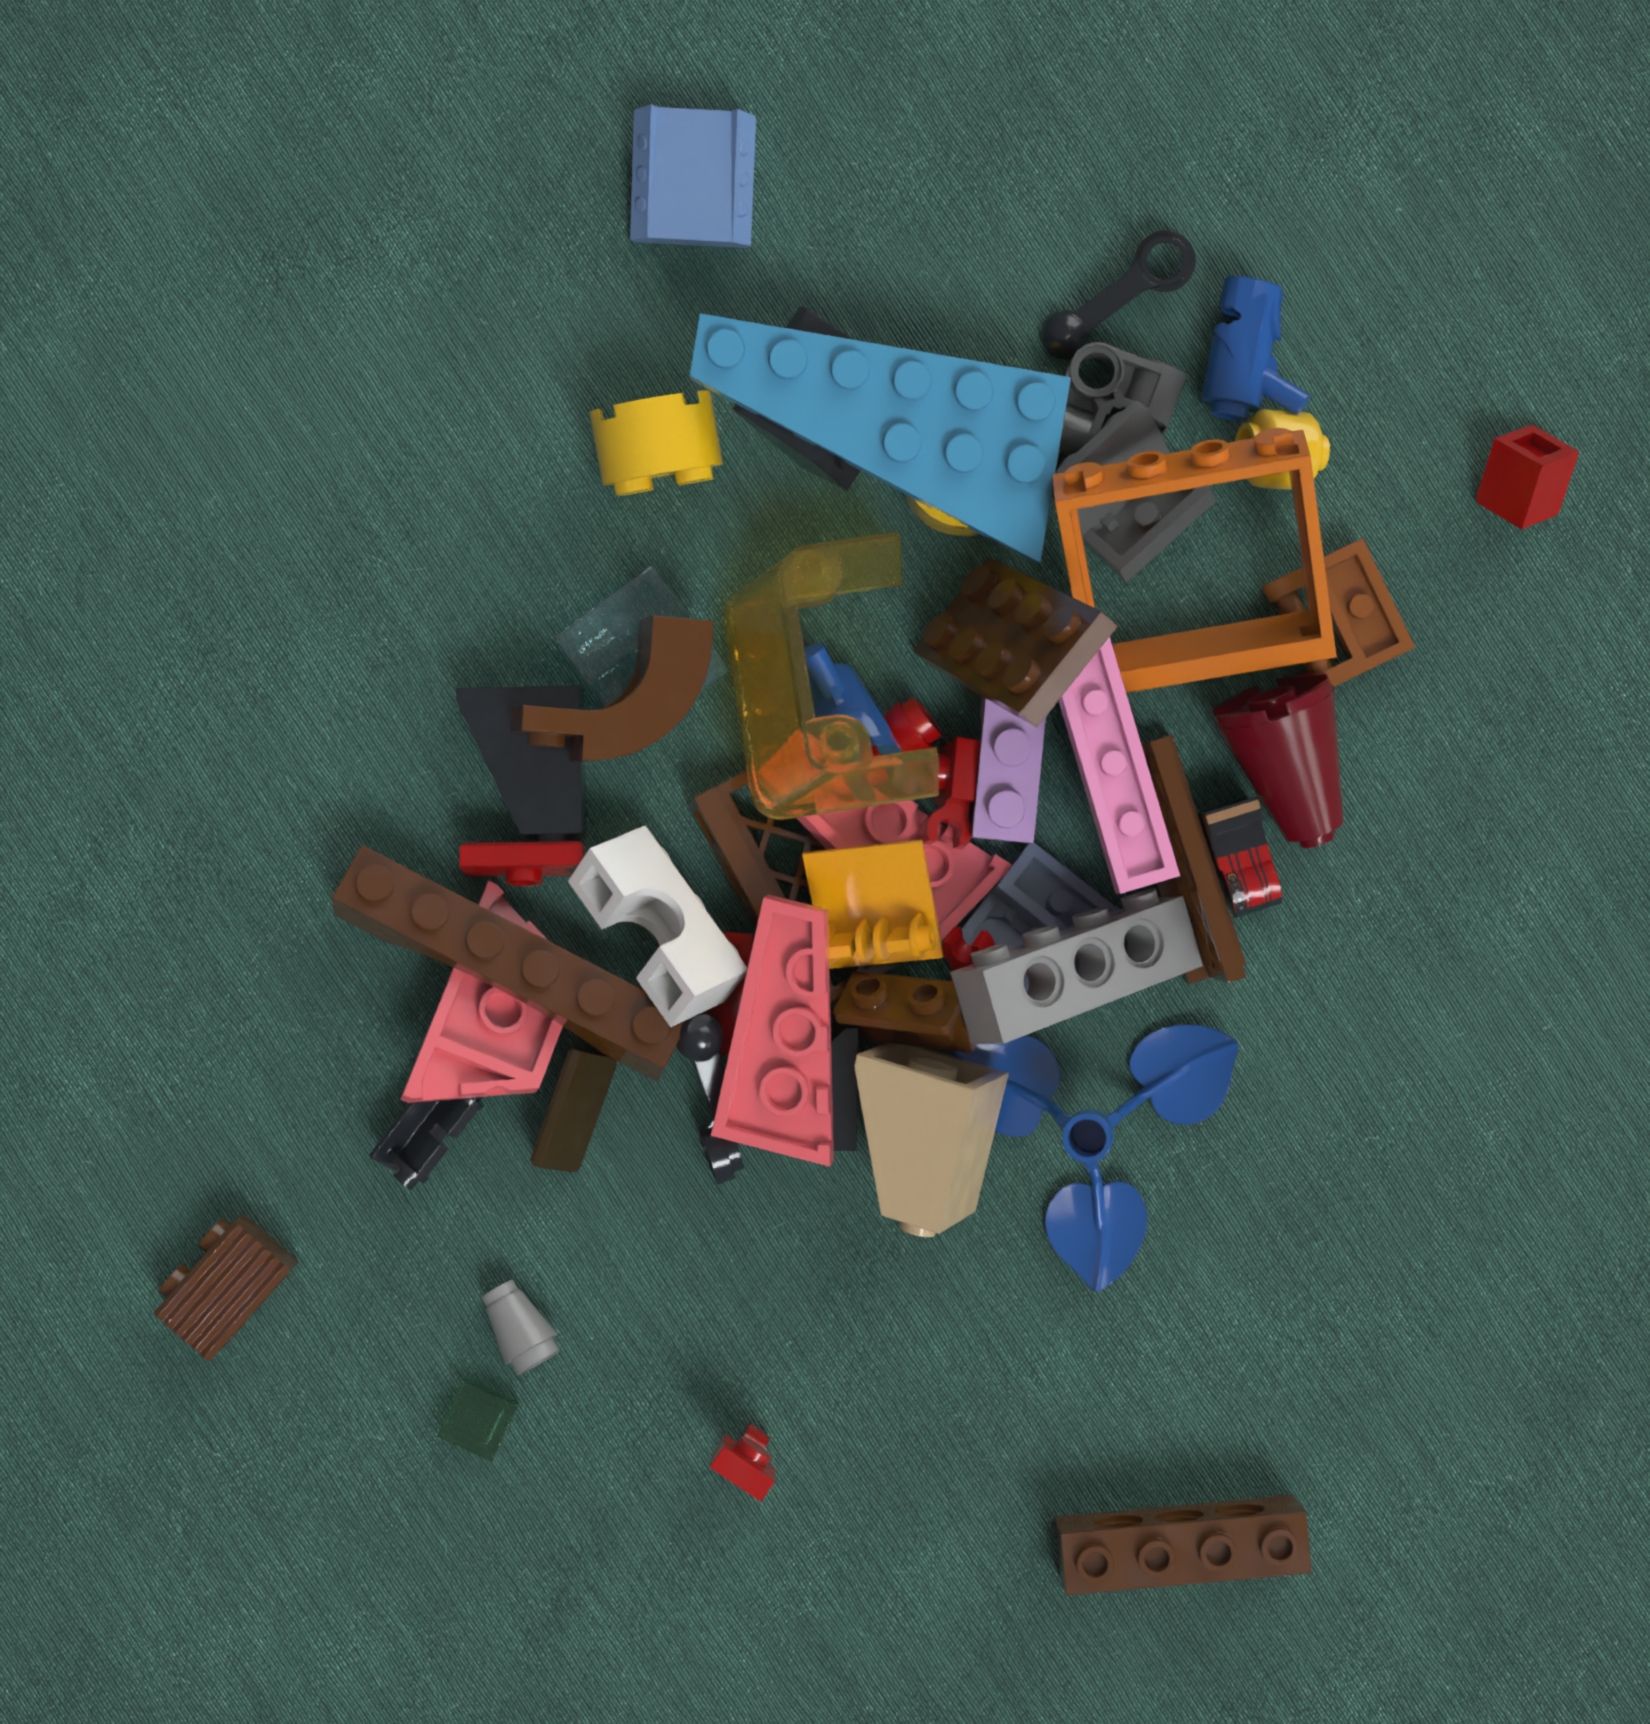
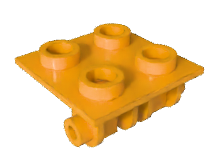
[802,839,944,969]

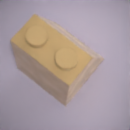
[854,1043,1009,1237]

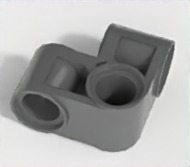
[1058,342,1187,458]

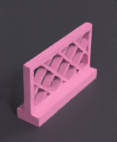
[1059,637,1180,894]

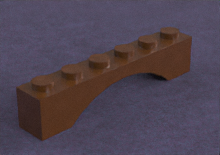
[332,845,684,1082]

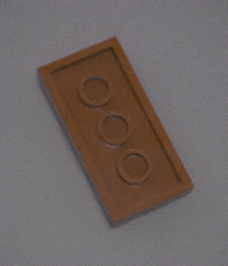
[913,557,1118,728]

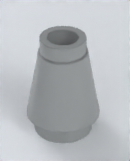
[482,1280,560,1376]

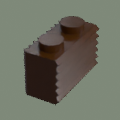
[154,1214,299,1361]

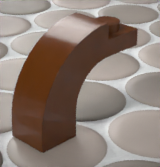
[510,615,714,762]

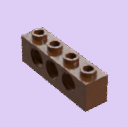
[1054,1495,1312,1595]

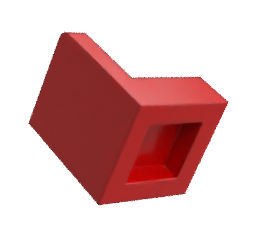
[1476,425,1579,530]

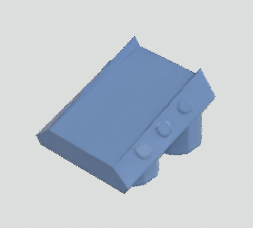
[630,104,756,248]

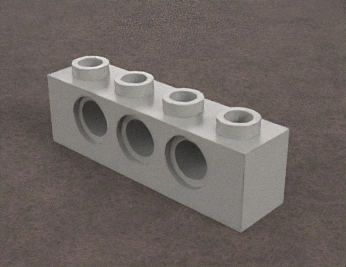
[951,889,1203,1044]

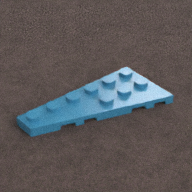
[690,313,1071,565]

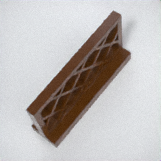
[687,733,902,1004]
[1142,735,1247,984]

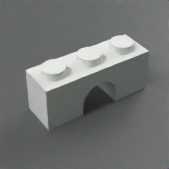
[568,825,748,1027]

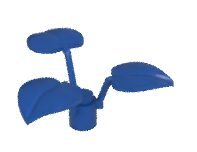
[953,1024,1239,1292]

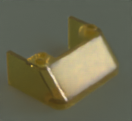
[724,531,939,820]

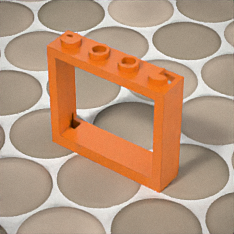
[1052,428,1337,693]

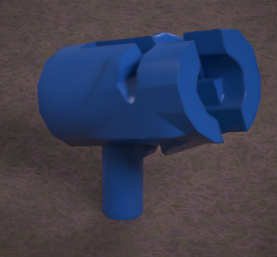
[1201,276,1311,421]
[801,643,907,793]

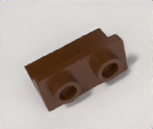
[833,971,977,1053]

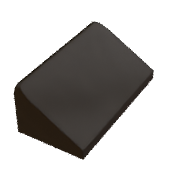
[530,1045,617,1172]

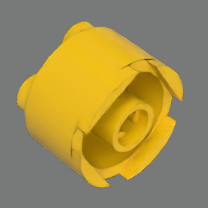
[589,390,723,496]

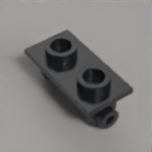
[369,1097,485,1189]

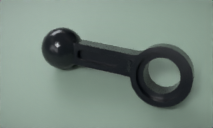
[1041,230,1196,359]
[676,1013,744,1185]

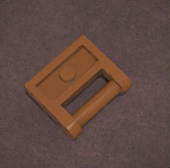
[1261,538,1415,687]

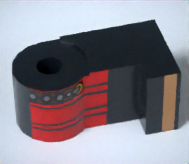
[1197,797,1282,918]

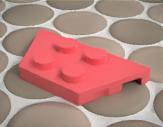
[400,881,563,1103]

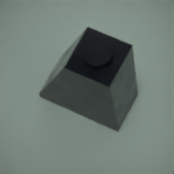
[456,685,587,842]

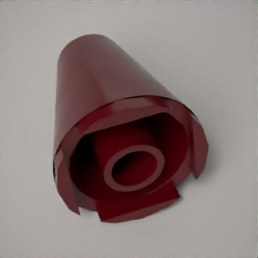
[1213,672,1344,848]

